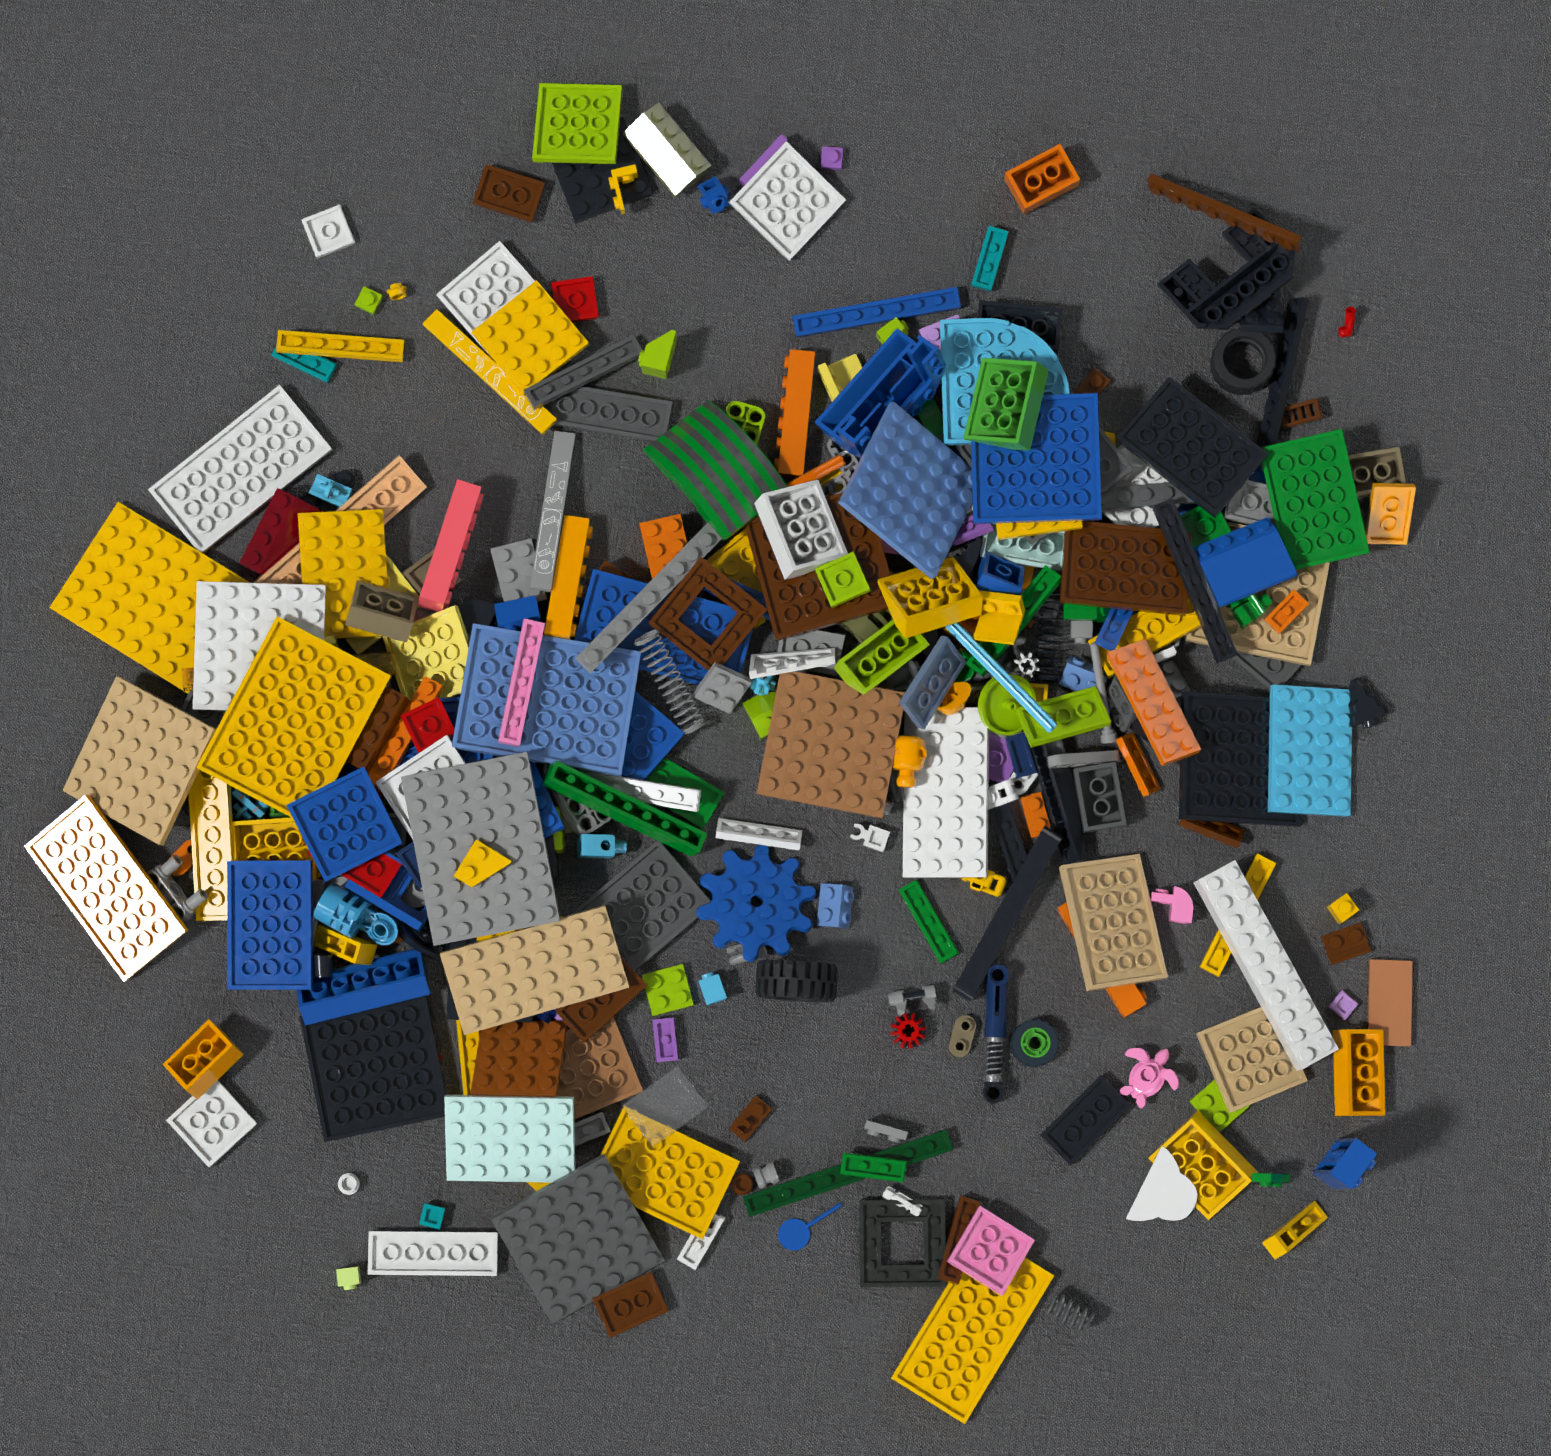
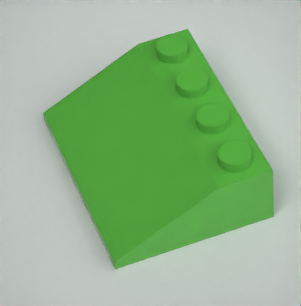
[963,358,1049,451]

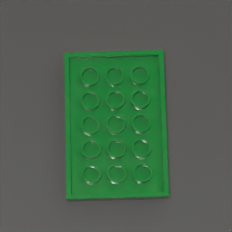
[1261,429,1370,570]

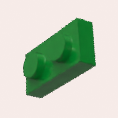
[1252,1173,1290,1187]

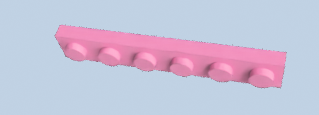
[498,619,545,747]

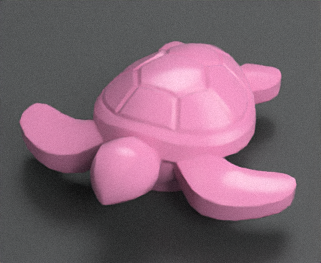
[1120,1048,1179,1108]

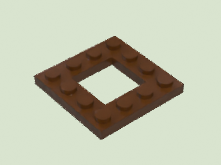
[648,556,767,671]

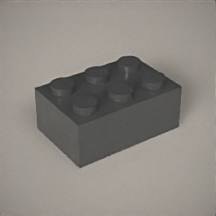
[1072,762,1127,834]

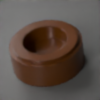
[731,1173,753,1195]

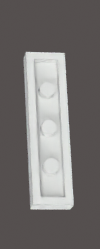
[715,818,803,850]

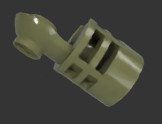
[841,568,904,643]

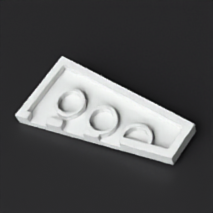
[749,648,836,679]

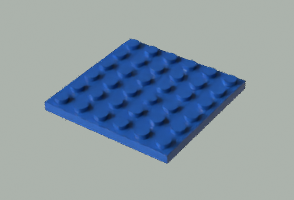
[970,393,1102,524]

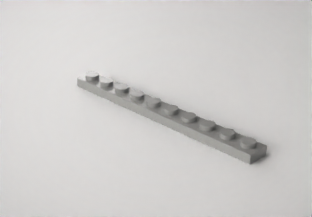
[575,523,722,673]

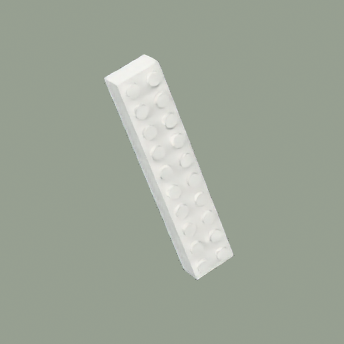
[1193,860,1339,1071]

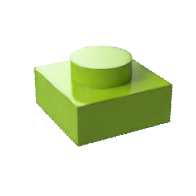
[354,286,383,315]

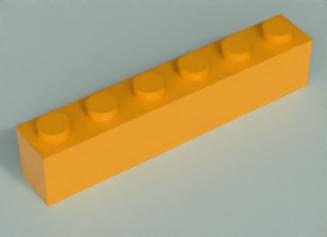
[544,515,593,640]

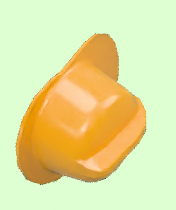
[937,682,971,715]

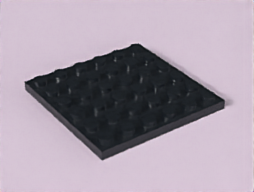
[1179,691,1300,827]
[299,995,447,1142]

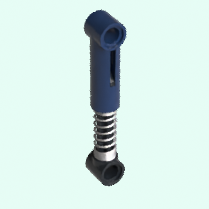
[982,964,1009,1104]

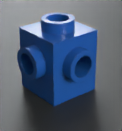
[697,176,731,214]

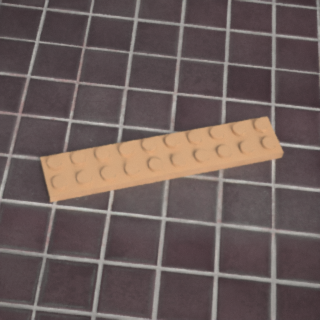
[254,455,427,584]

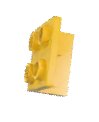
[973,591,1025,645]

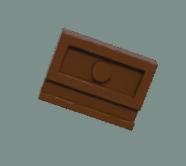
[1320,922,1371,966]

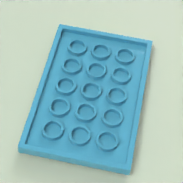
[1268,685,1352,817]

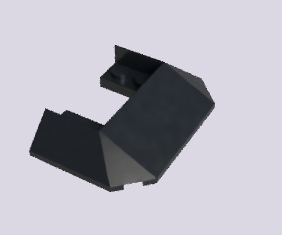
[1157,207,1295,330]

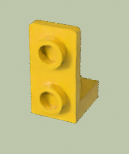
[608,164,638,215]

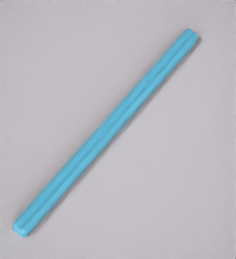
[945,622,1057,733]

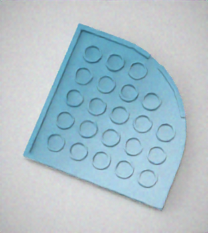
[940,318,1069,445]

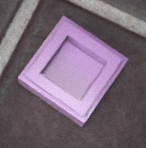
[1328,990,1358,1020]

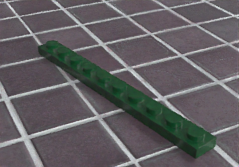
[743,1130,953,1217]

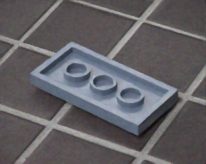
[899,636,966,729]

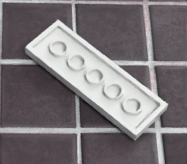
[368,1231,498,1276]

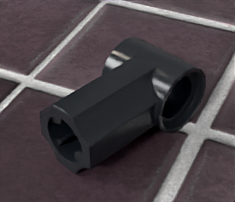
[313,950,333,977]

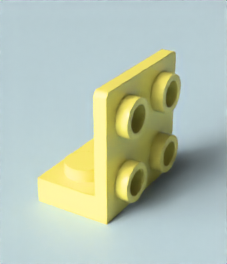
[818,354,862,402]

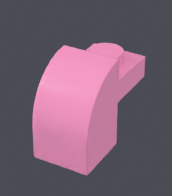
[1150,886,1193,924]

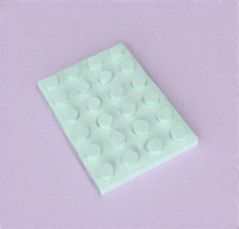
[444,1095,575,1183]

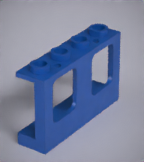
[344,852,428,932]

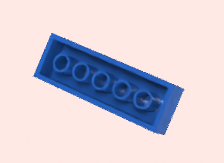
[297,949,430,1025]
[1312,1138,1377,1189]

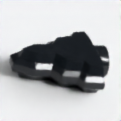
[1348,677,1389,729]

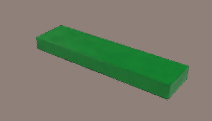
[898,879,959,964]

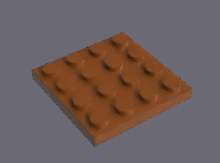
[471,1021,567,1097]

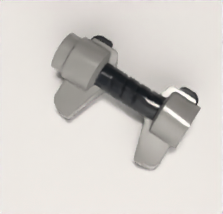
[888,985,936,1016]

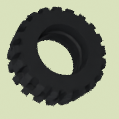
[755,959,838,1002]

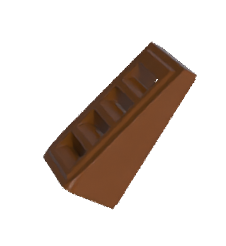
[1281,398,1324,430]

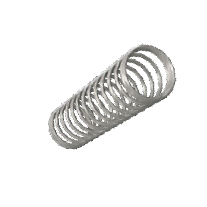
[634,630,706,734]

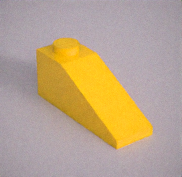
[313,924,377,965]
[1262,1201,1328,1259]

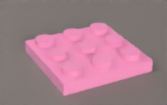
[947,1206,1035,1296]

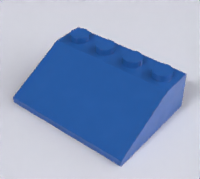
[1193,517,1297,608]

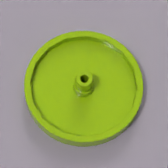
[978,673,1036,735]

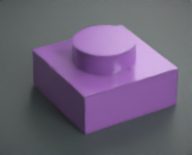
[821,146,843,170]

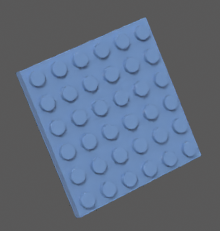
[838,402,973,579]

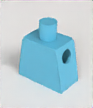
[577,834,627,859]

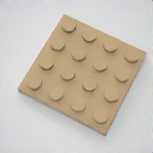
[1196,1007,1307,1113]

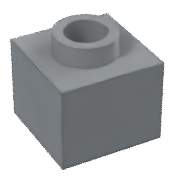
[1070,621,1093,644]

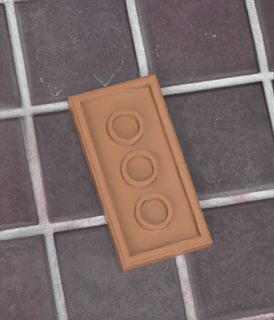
[1367,959,1413,1047]

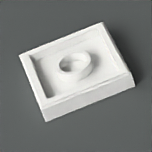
[301,205,356,259]

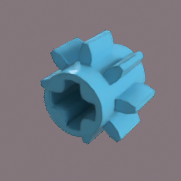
[750,675,776,696]

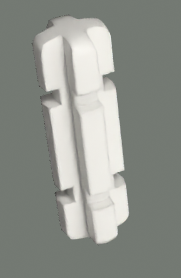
[882,1186,923,1216]

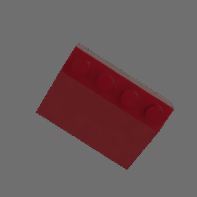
[239,488,324,575]

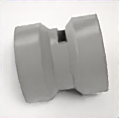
[752,1162,780,1189]

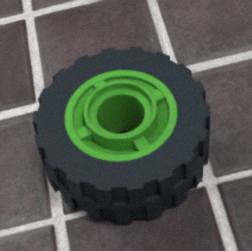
[1010,1019,1059,1067]

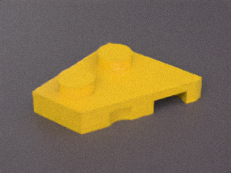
[454,839,512,887]

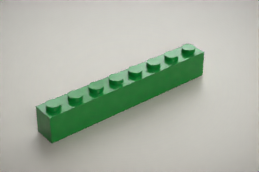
[541,760,707,857]

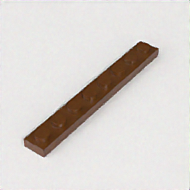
[1147,174,1302,252]

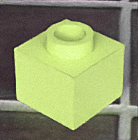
[336,1266,362,1290]

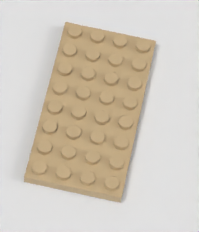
[440,905,629,1035]

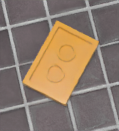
[1365,483,1416,545]

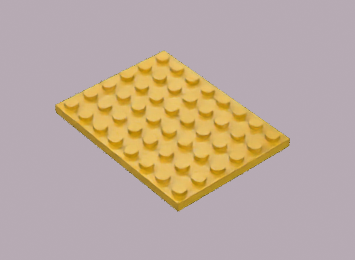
[49,502,250,694]
[196,616,391,818]

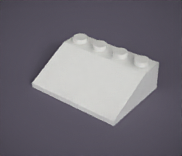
[754,480,848,580]

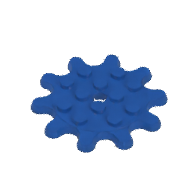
[696,844,816,962]

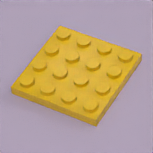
[471,280,589,396]

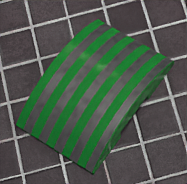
[643,400,787,541]

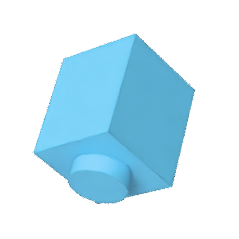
[699,972,727,1006]

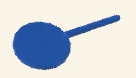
[778,1203,842,1251]

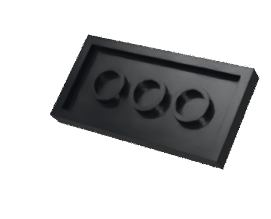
[1040,1075,1131,1166]

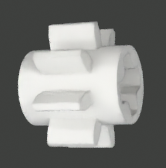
[1013,652,1039,678]

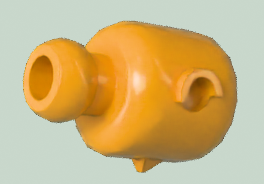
[892,736,927,788]

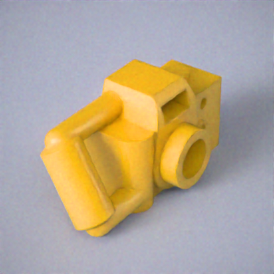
[960,870,1007,897]

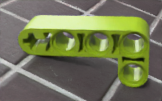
[726,401,765,446]

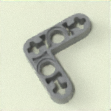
[821,439,859,497]

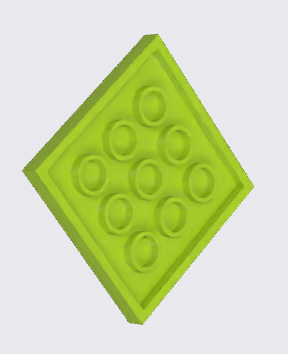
[532,83,623,164]

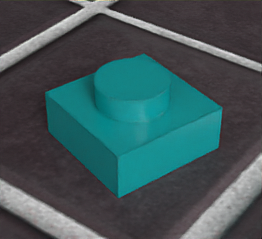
[419,1203,446,1229]

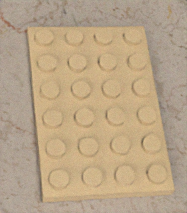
[1059,854,1168,991]

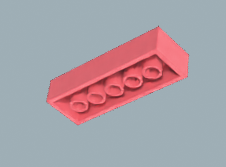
[418,479,484,613]

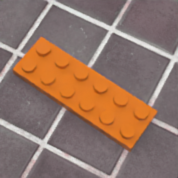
[1106,639,1201,766]

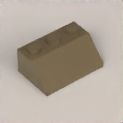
[345,580,418,642]

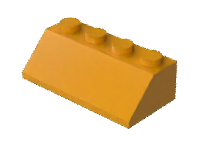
[1333,1029,1385,1116]

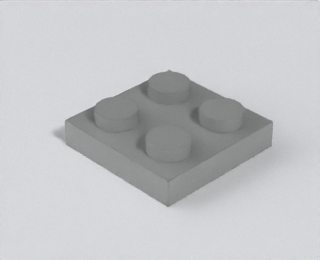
[693,662,752,714]

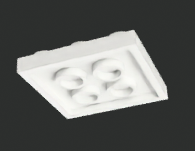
[166,1080,258,1168]

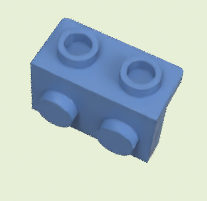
[1059,655,1107,691]
[817,883,854,929]

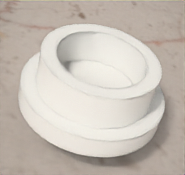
[338,1173,360,1195]

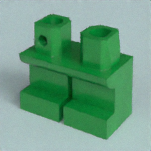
[1226,594,1273,629]

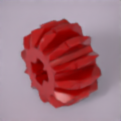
[890,1013,926,1049]

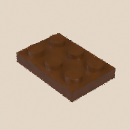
[473,164,545,223]
[592,1272,669,1338]

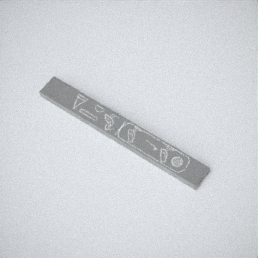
[530,431,575,592]

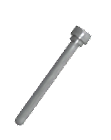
[1090,642,1118,743]

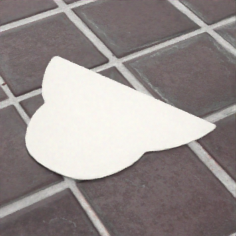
[1126,1146,1197,1221]

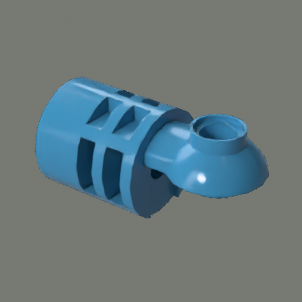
[314,882,398,945]

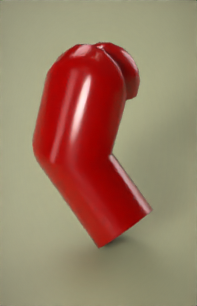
[1338,307,1356,338]

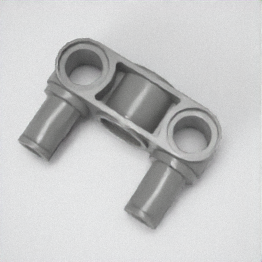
[146,855,208,922]

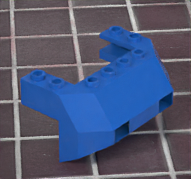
[815,328,946,458]

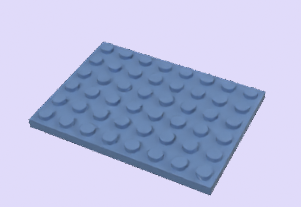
[452,623,641,776]

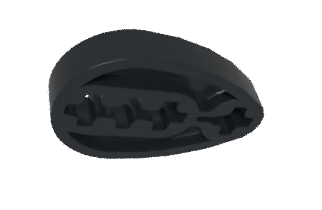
[397,907,450,960]

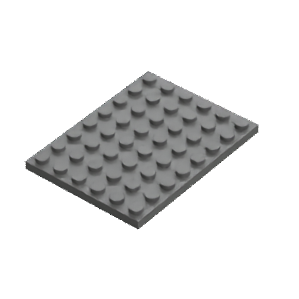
[401,752,561,946]

